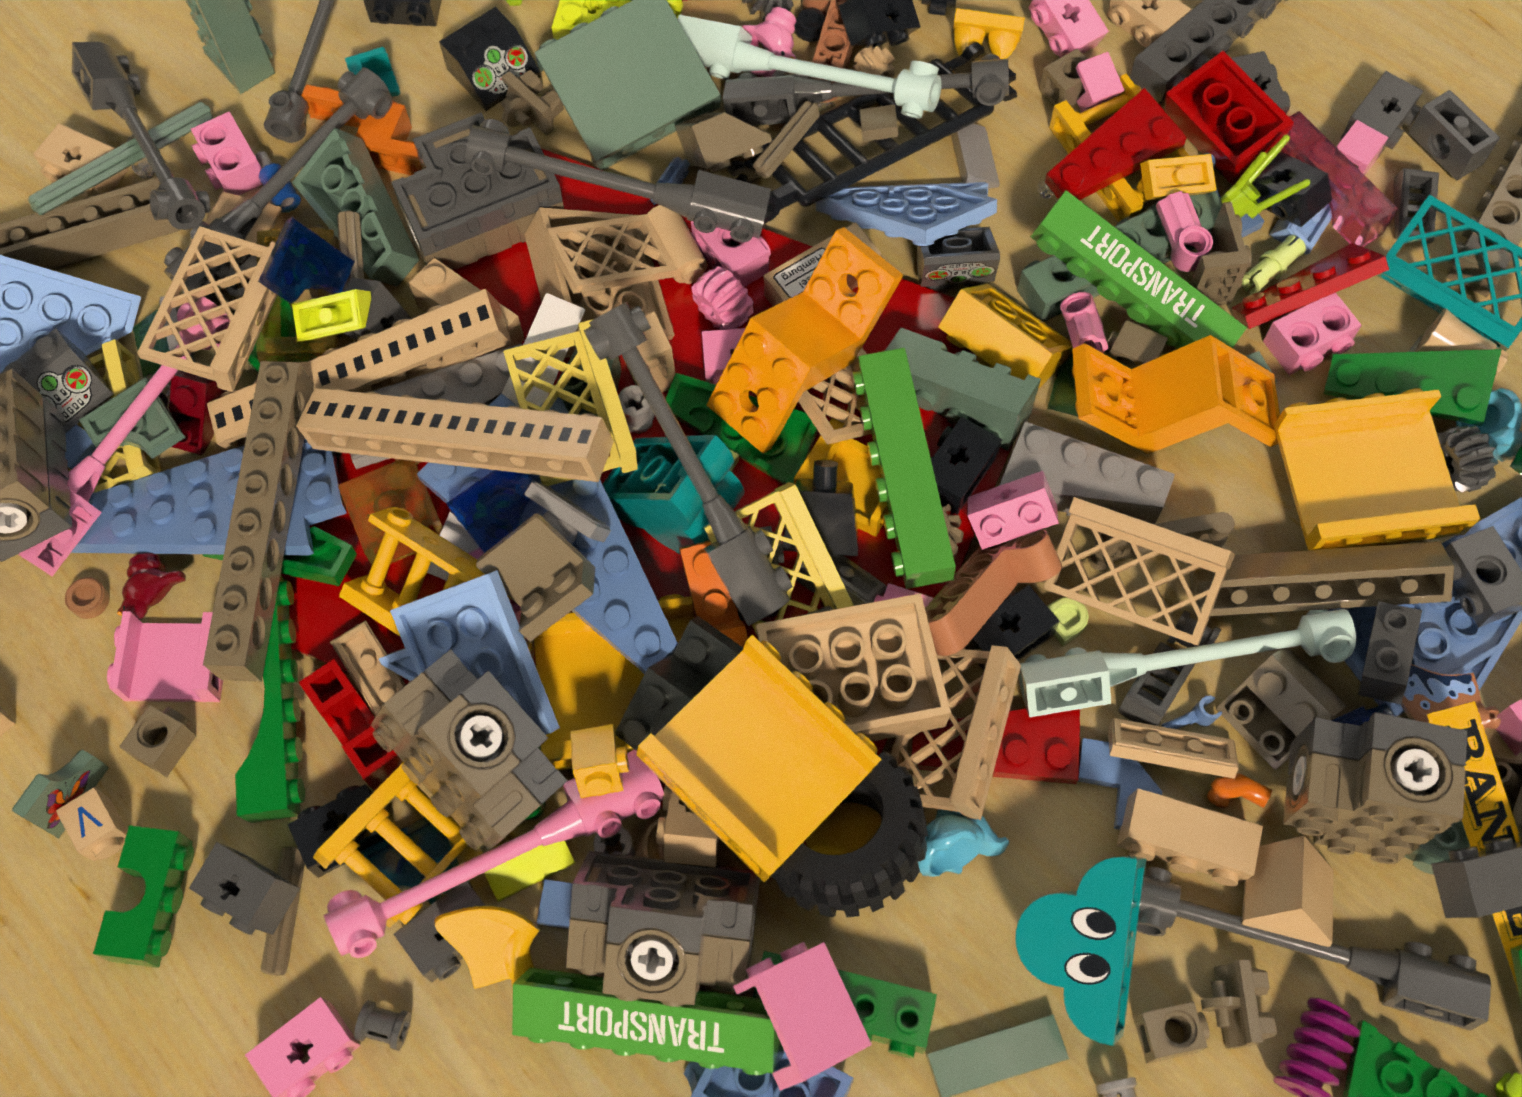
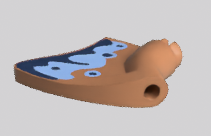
[1401,664,1501,730]

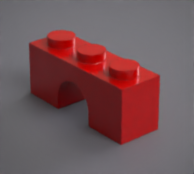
[298,659,403,791]

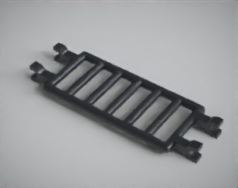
[726,42,1017,224]

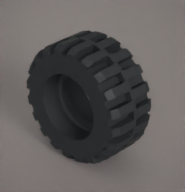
[772,752,928,918]

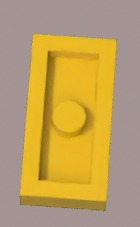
[953,8,1025,59]
[1136,154,1216,200]

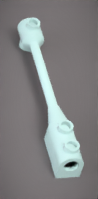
[678,15,941,119]
[1018,609,1356,717]

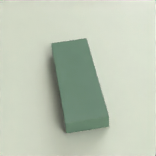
[926,1014,1069,1097]

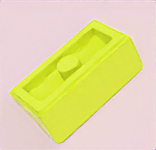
[292,289,371,342]
[484,841,575,902]

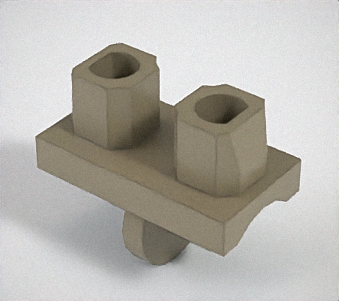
[501,70,564,135]
[1201,960,1277,1049]

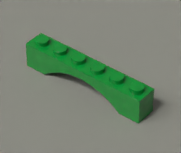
[235,574,305,823]

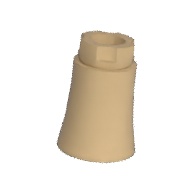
[1415,308,1509,377]

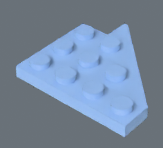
[816,182,997,246]
[0,255,141,373]
[379,570,560,735]

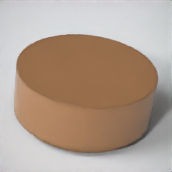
[65,577,110,619]

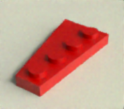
[1045,88,1187,200]
[1231,243,1389,329]
[911,709,1080,784]

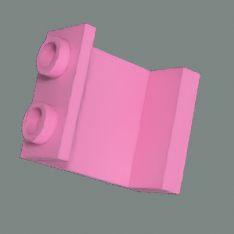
[107,611,223,702]
[733,942,872,1091]

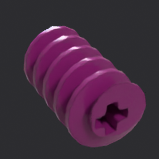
[1273,997,1361,1097]

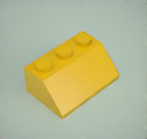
[938,284,1073,388]

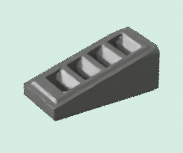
[1394,168,1439,243]
[1118,641,1196,726]

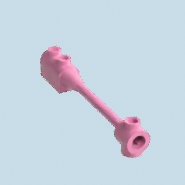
[18,297,230,576]
[323,750,664,958]

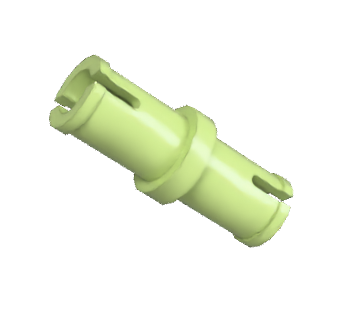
[1241,235,1306,294]

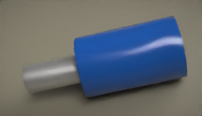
[255,151,301,213]

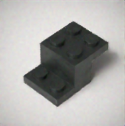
[615,616,743,751]

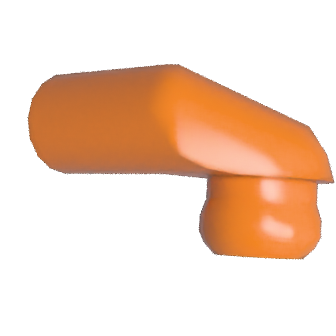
[1207,773,1273,808]

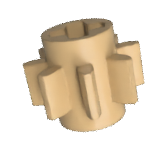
[853,46,896,78]

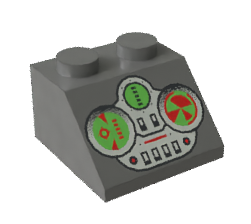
[916,227,1000,290]
[0,328,114,434]

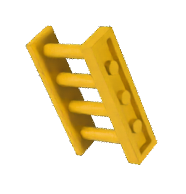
[1049,73,1189,223]
[339,507,511,636]
[313,762,468,928]

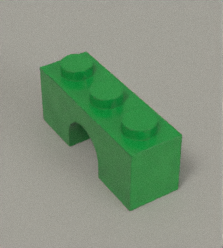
[93,825,194,968]

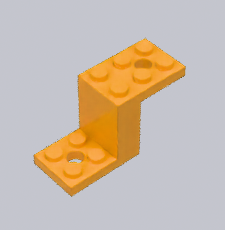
[706,227,904,454]
[1072,335,1280,454]

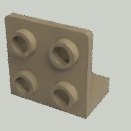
[1190,202,1252,305]
[476,513,596,642]

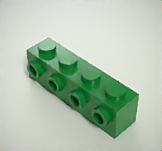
[752,951,937,1058]

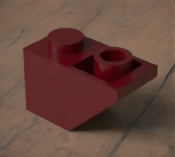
[169,371,227,455]

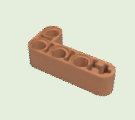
[802,0,855,103]
[925,529,1062,656]

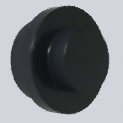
[794,8,825,42]

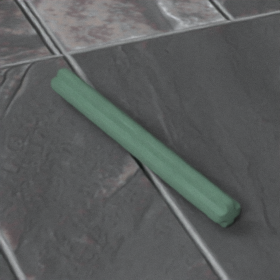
[28,102,213,215]

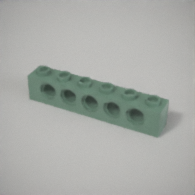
[1017,191,1222,322]

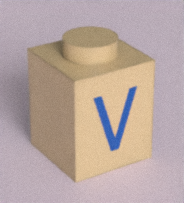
[56,787,128,862]

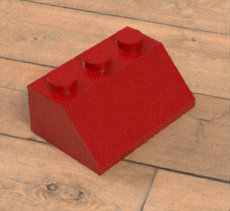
[1165,51,1294,186]

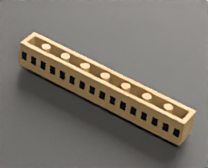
[207,289,512,450]
[296,388,614,482]

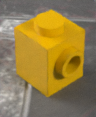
[570,724,629,798]

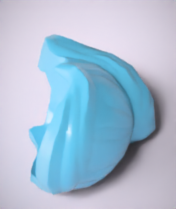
[1456,388,1522,462]
[918,809,1009,877]

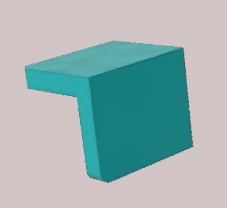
[345,47,401,97]

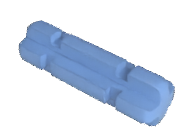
[650,157,690,205]

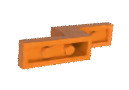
[301,84,422,175]
[679,540,748,647]

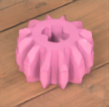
[692,266,754,330]

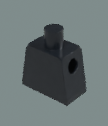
[782,460,859,556]

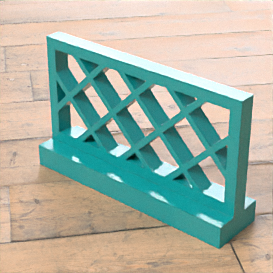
[1377,194,1522,351]

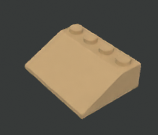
[524,207,674,358]
[756,593,951,741]

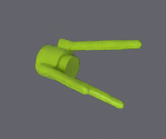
[1220,135,1311,219]

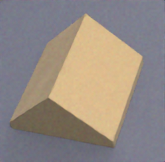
[1242,836,1334,947]

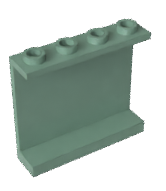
[534,0,721,170]

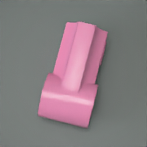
[1156,191,1213,272]
[1060,292,1109,353]

